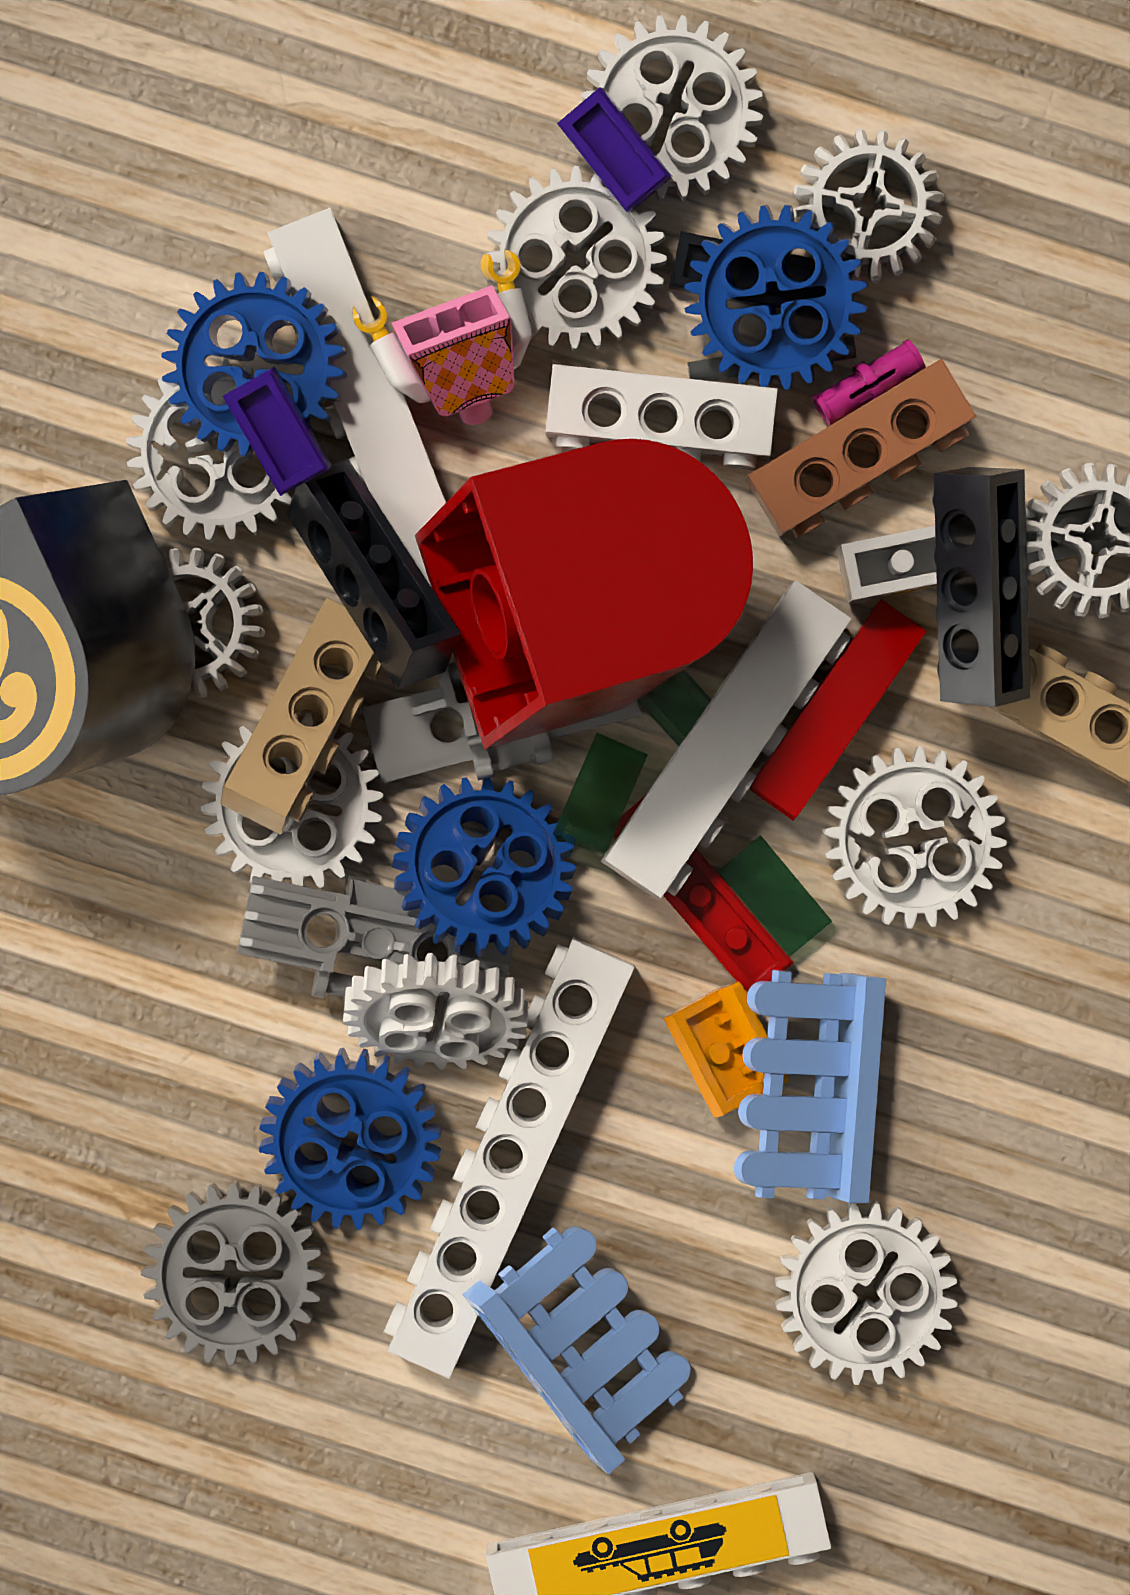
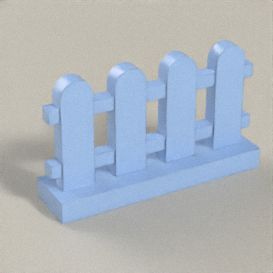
[734,970,886,1203]
[462,1226,691,1474]

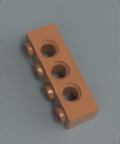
[745,358,977,539]

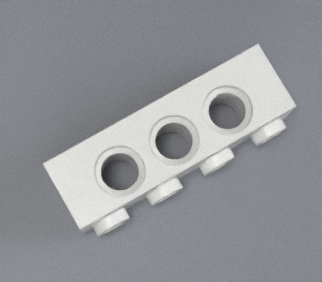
[545,364,778,469]

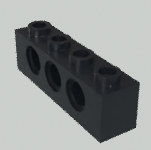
[287,459,461,690]
[932,467,1030,707]

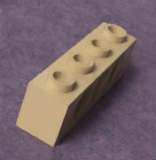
[221,597,383,835]
[987,643,1130,787]

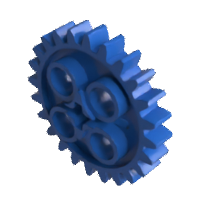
[684,205,869,390]
[161,271,347,458]
[392,777,576,957]
[259,1048,442,1230]

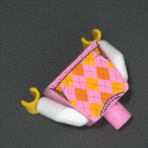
[352,249,532,425]

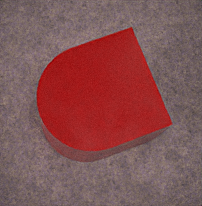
[415,439,753,750]

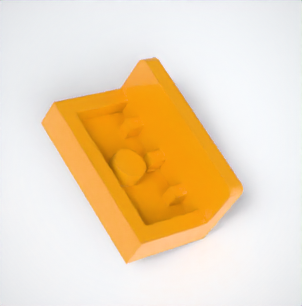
[663,982,789,1118]

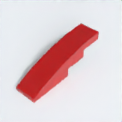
[749,599,926,821]

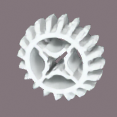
[793,129,944,283]
[1026,463,1130,619]
[168,548,265,698]

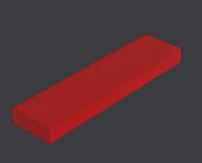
[606,794,794,992]

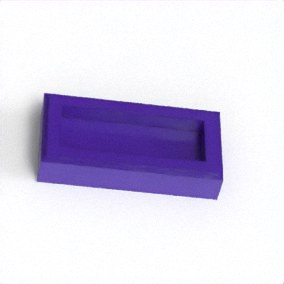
[557,87,673,213]
[222,366,332,496]

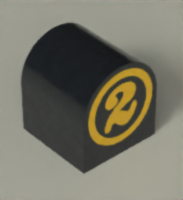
[0,480,195,795]

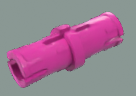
[812,339,926,426]

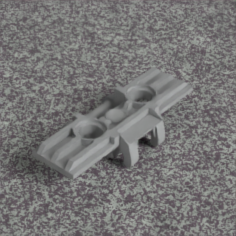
[362,662,641,784]
[236,875,515,998]

